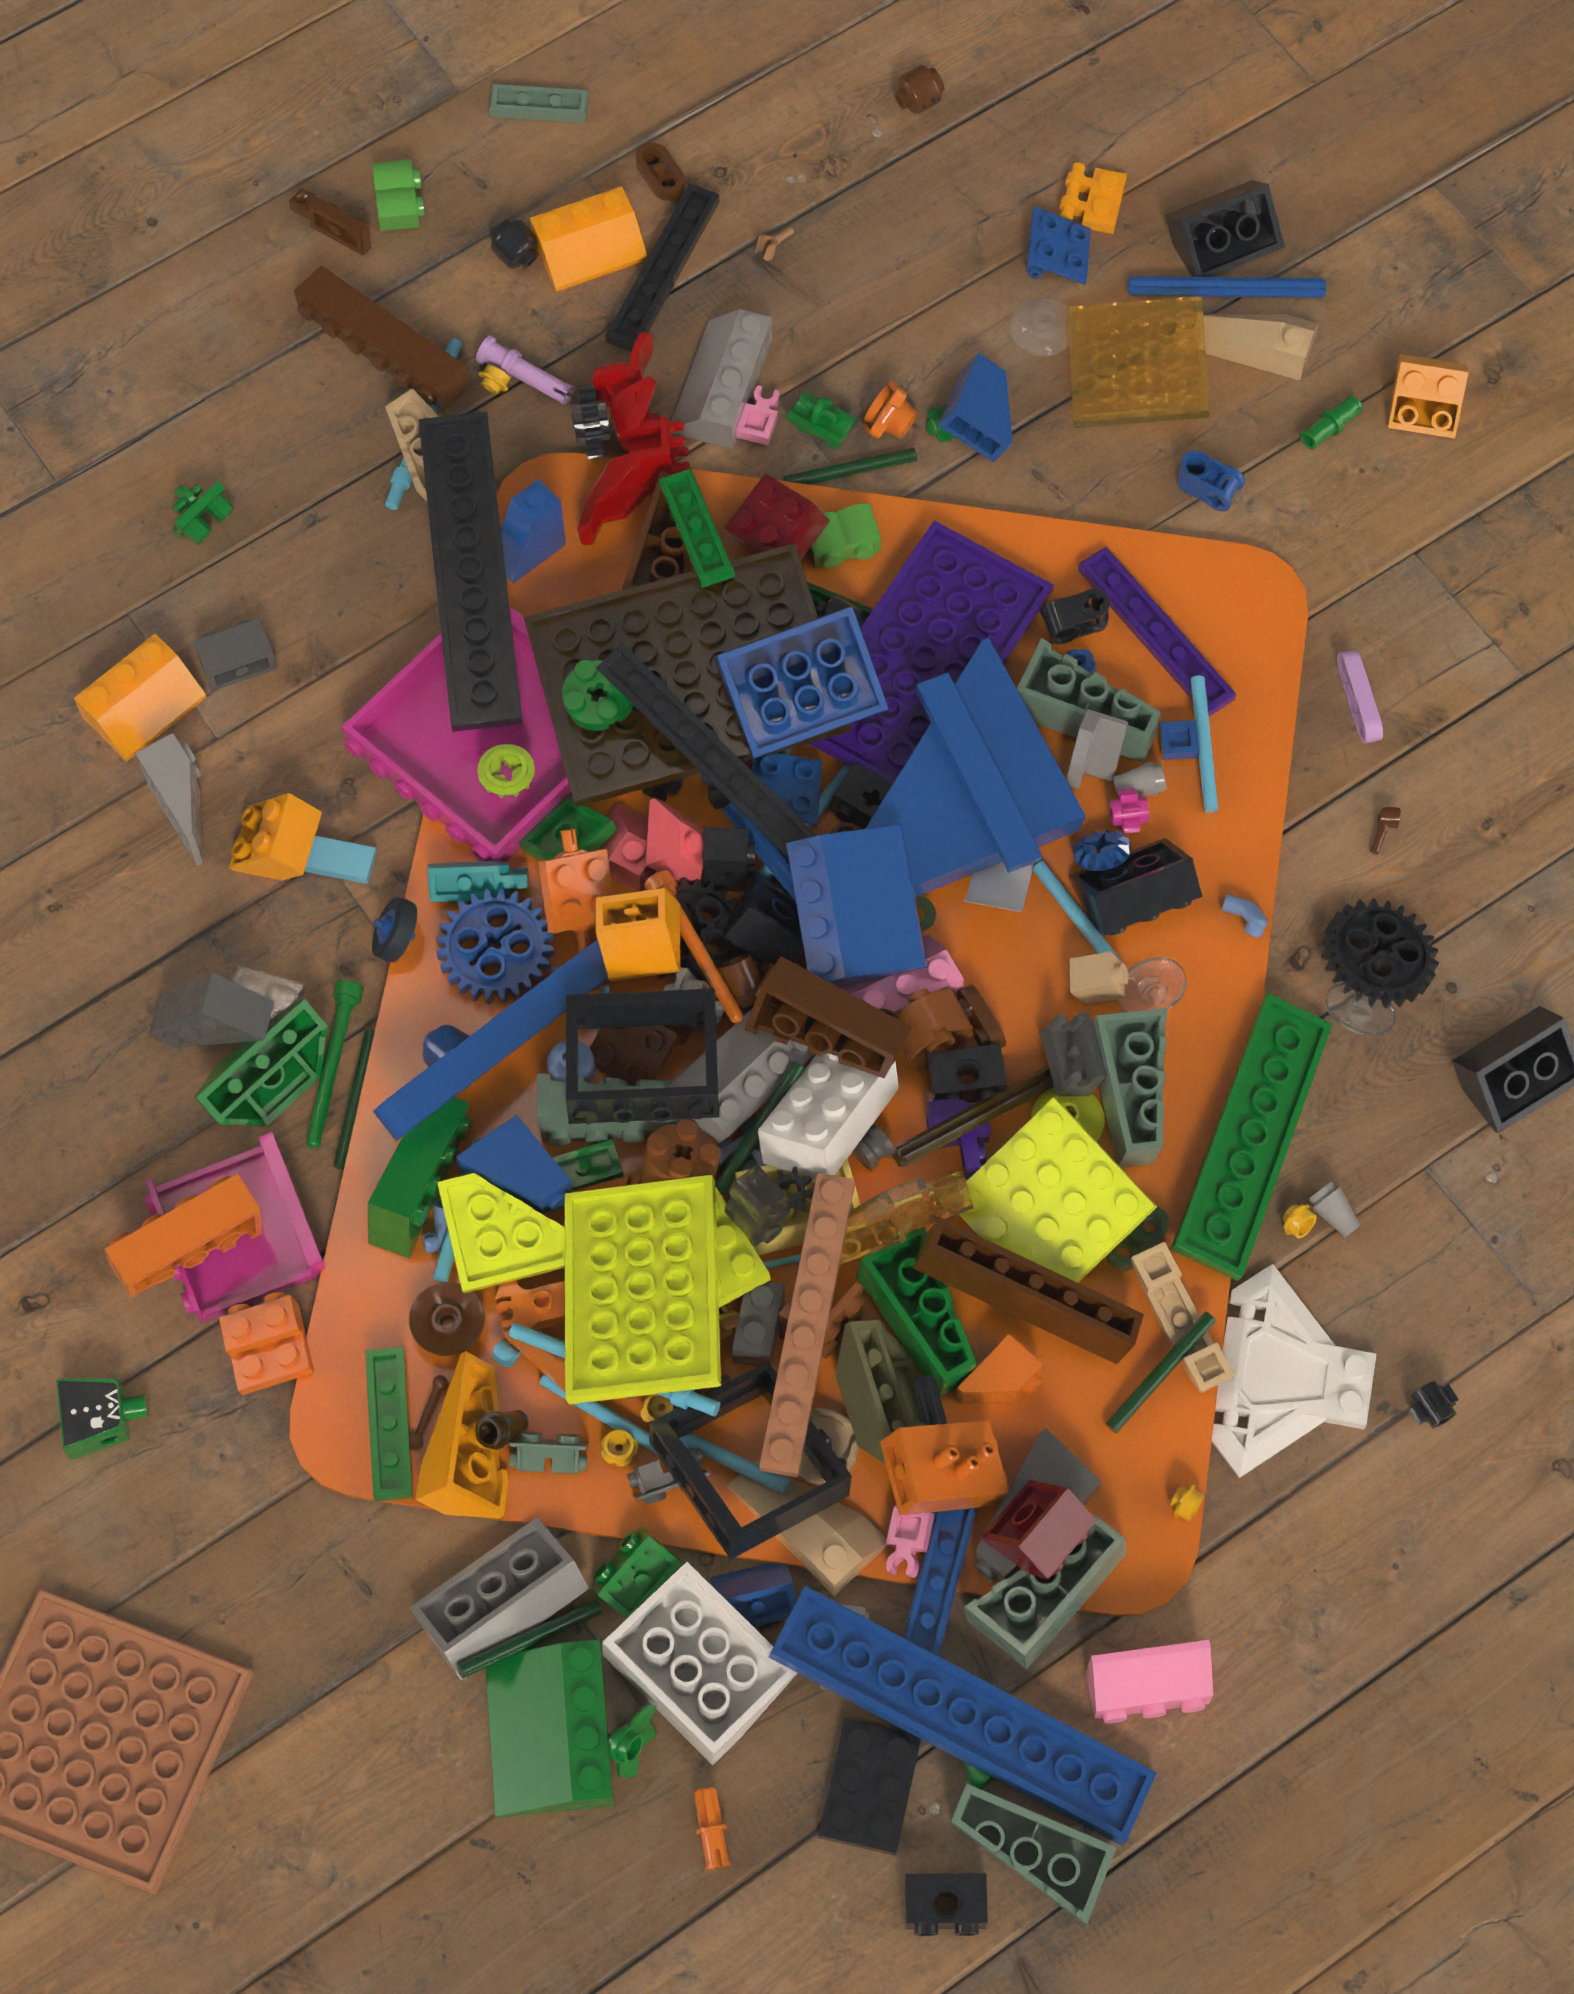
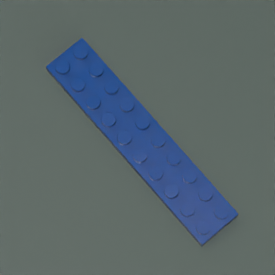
[768,1586,1157,1846]

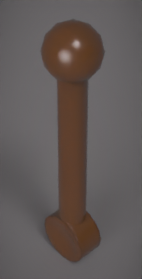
[410,1375,448,1451]

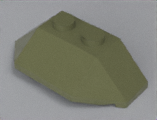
[836,1319,925,1464]

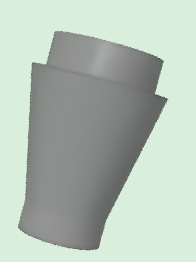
[1113,761,1167,796]
[1309,1181,1362,1238]

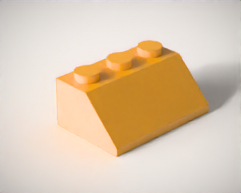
[530,186,648,292]
[74,634,207,762]

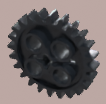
[658,877,748,984]
[1321,898,1439,1009]

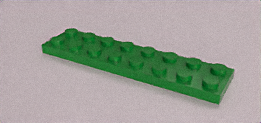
[1170,993,1333,1281]

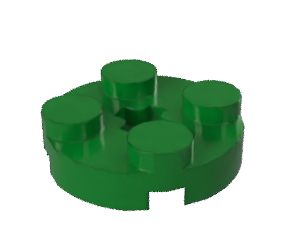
[562,660,633,731]

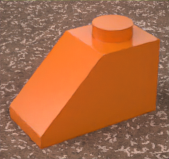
[956,1334,1043,1403]

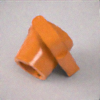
[861,380,919,440]

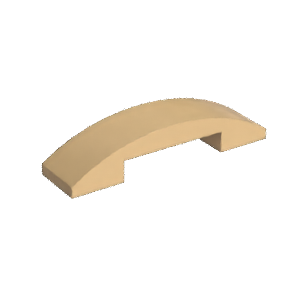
[1131,1242,1235,1393]

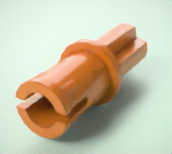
[693,1787,731,1870]

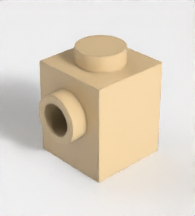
[1070,951,1128,1005]

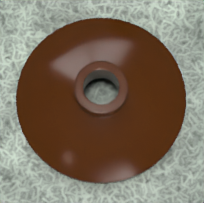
[409,1282,485,1356]

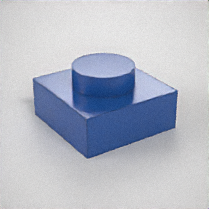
[1159,720,1199,760]

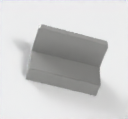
[1066,709,1128,789]

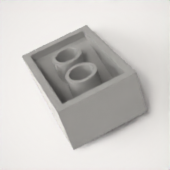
[135,733,203,866]

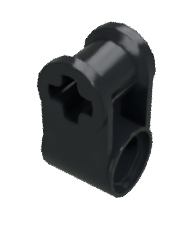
[1040,589,1110,645]

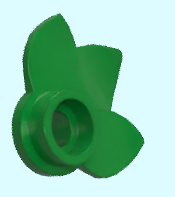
[608,1704,656,1779]

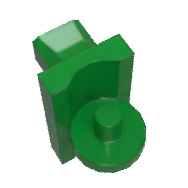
[787,391,856,450]
[172,481,234,545]

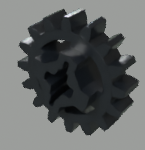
[571,384,610,460]

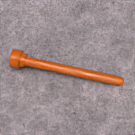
[644,870,743,1023]

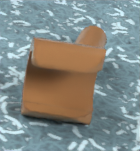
[754,227,794,261]

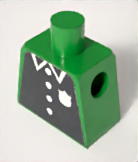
[56,1379,149,1460]

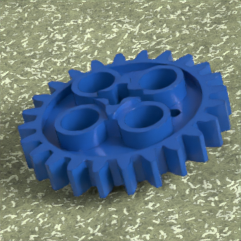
[436,889,554,1004]

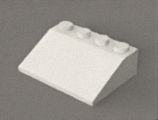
[602,1562,797,1765]

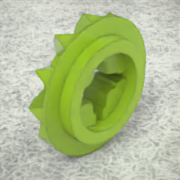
[477,744,535,799]

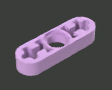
[1337,649,1383,744]

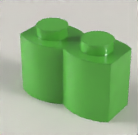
[372,159,425,231]
[809,503,881,568]

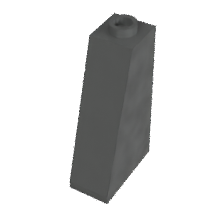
[974,1428,1101,1583]

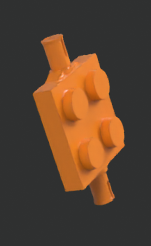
[538,828,613,952]

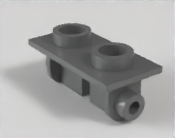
[627,1447,710,1505]

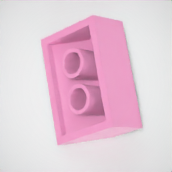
[839,935,964,1012]
[1086,1640,1214,1724]

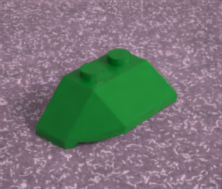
[194,999,328,1126]

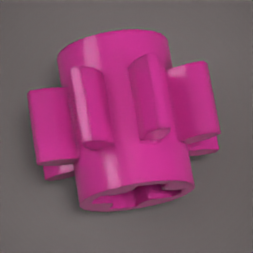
[1109,788,1149,834]

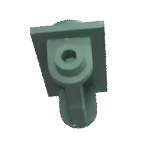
[509,1432,589,1474]

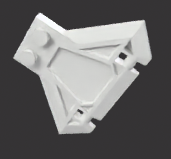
[1212,1264,1377,1478]

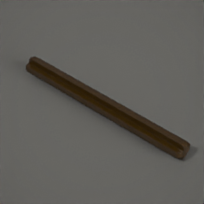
[891,1067,1054,1167]

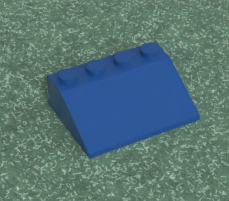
[714,607,888,758]
[786,824,927,987]

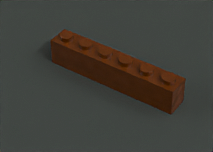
[294,265,471,412]
[913,1217,1144,1364]

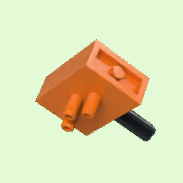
[880,1375,1010,1516]

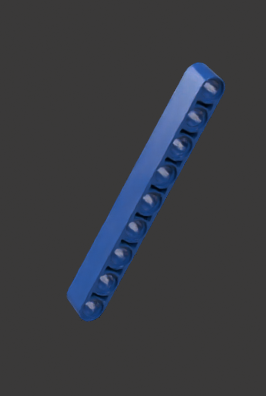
[373,939,609,1141]

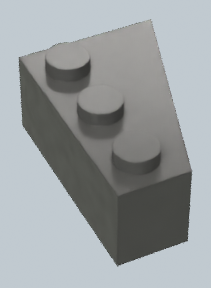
[149,972,275,1048]

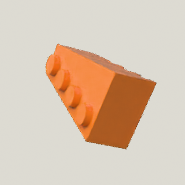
[104,1173,263,1297]

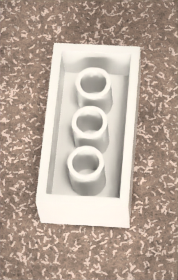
[758,1053,899,1179]

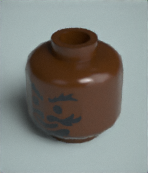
[894,65,945,114]

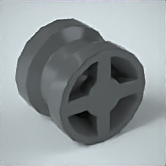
[852,1124,895,1171]

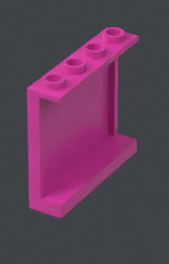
[144,1132,326,1324]

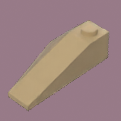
[1172,314,1319,381]
[385,388,497,502]
[727,1459,888,1596]

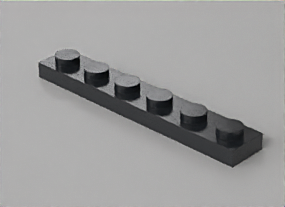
[605,183,720,352]

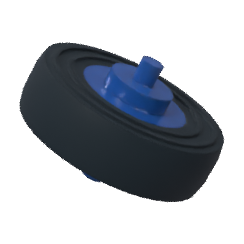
[372,897,417,962]

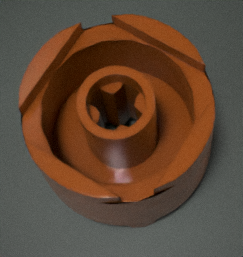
[894,986,974,1067]
[641,1119,721,1184]

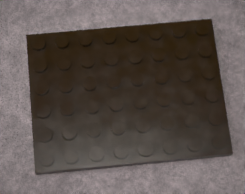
[524,543,852,808]

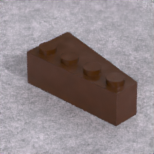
[622,471,691,590]
[744,956,912,1078]

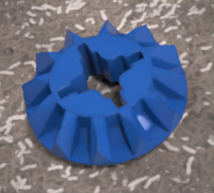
[1073,828,1131,871]

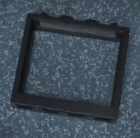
[566,988,720,1125]
[649,1362,853,1560]

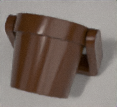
[717,954,775,1009]

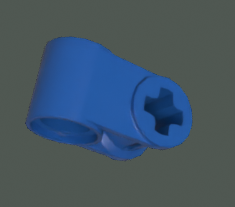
[1177,451,1245,512]

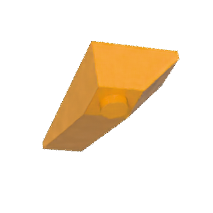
[415,1351,509,1519]

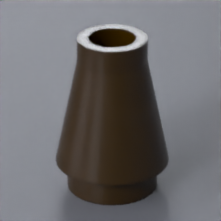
[475,1410,528,1450]

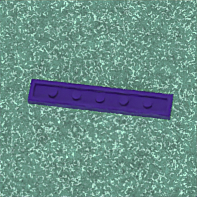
[1078,547,1236,717]

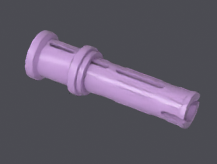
[476,335,574,405]

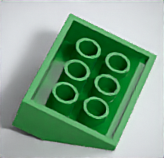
[486,1639,614,1818]

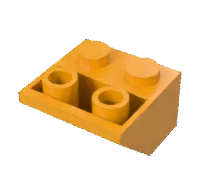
[1388,354,1469,438]
[228,793,322,881]
[596,888,680,981]

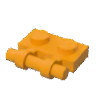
[1059,162,1127,234]

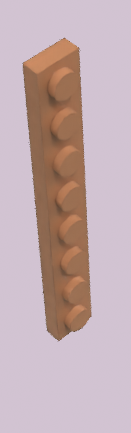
[759,1173,855,1478]

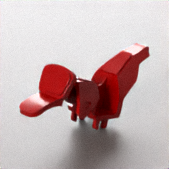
[577,332,690,545]

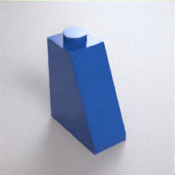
[938,353,1013,462]
[501,479,566,584]
[456,1115,571,1215]

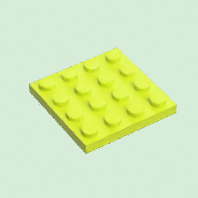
[947,1097,1157,1283]

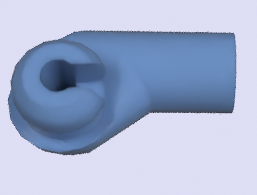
[1222,894,1268,937]
[422,1197,448,1254]

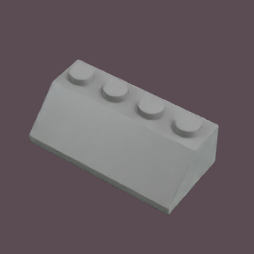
[671,309,772,449]
[667,1007,814,1144]
[410,1517,589,1680]

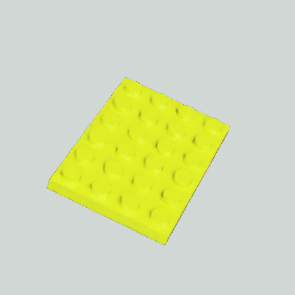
[565,1175,721,1404]

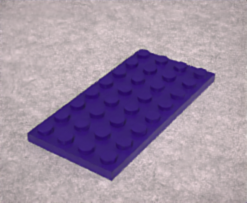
[808,520,1054,784]

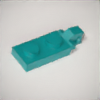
[427,861,529,902]

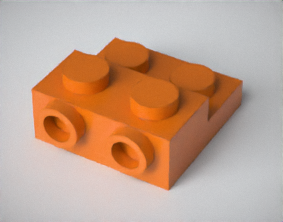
[219,1292,314,1396]

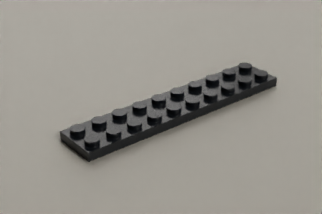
[419,412,523,732]

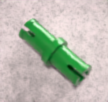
[1300,395,1363,450]

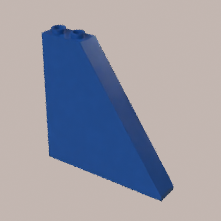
[865,638,1086,897]

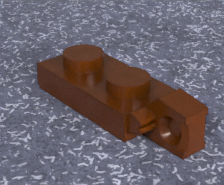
[289,188,371,255]

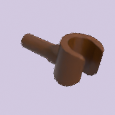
[1370,807,1401,854]
[719,1304,740,1338]

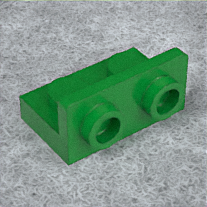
[591,1526,683,1619]

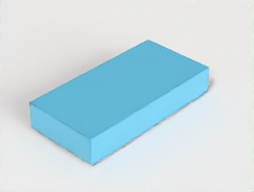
[304,836,377,884]

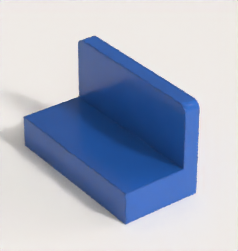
[710,1563,797,1627]

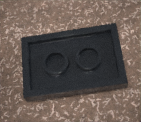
[818,1719,921,1856]

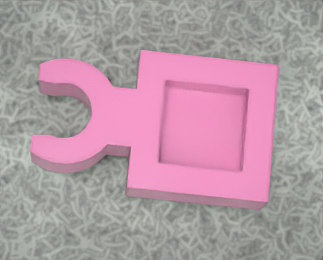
[736,385,779,446]
[886,1506,934,1578]

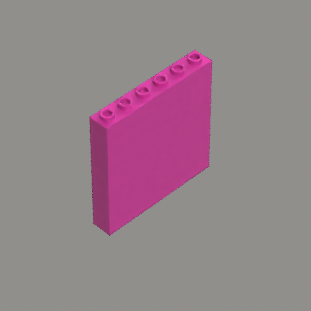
[341,605,572,862]

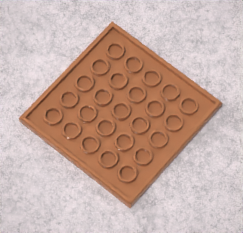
[0,1588,254,1896]

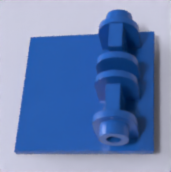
[1026,206,1091,285]
[751,753,822,826]

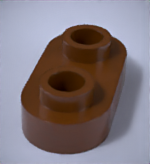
[636,143,685,201]
[957,984,1006,1048]

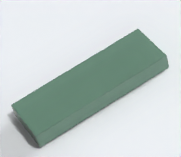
[489,84,589,123]

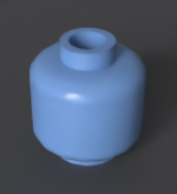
[547,1040,596,1083]

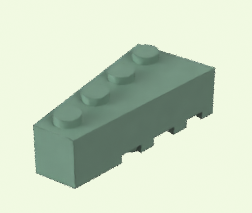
[537,1073,682,1146]

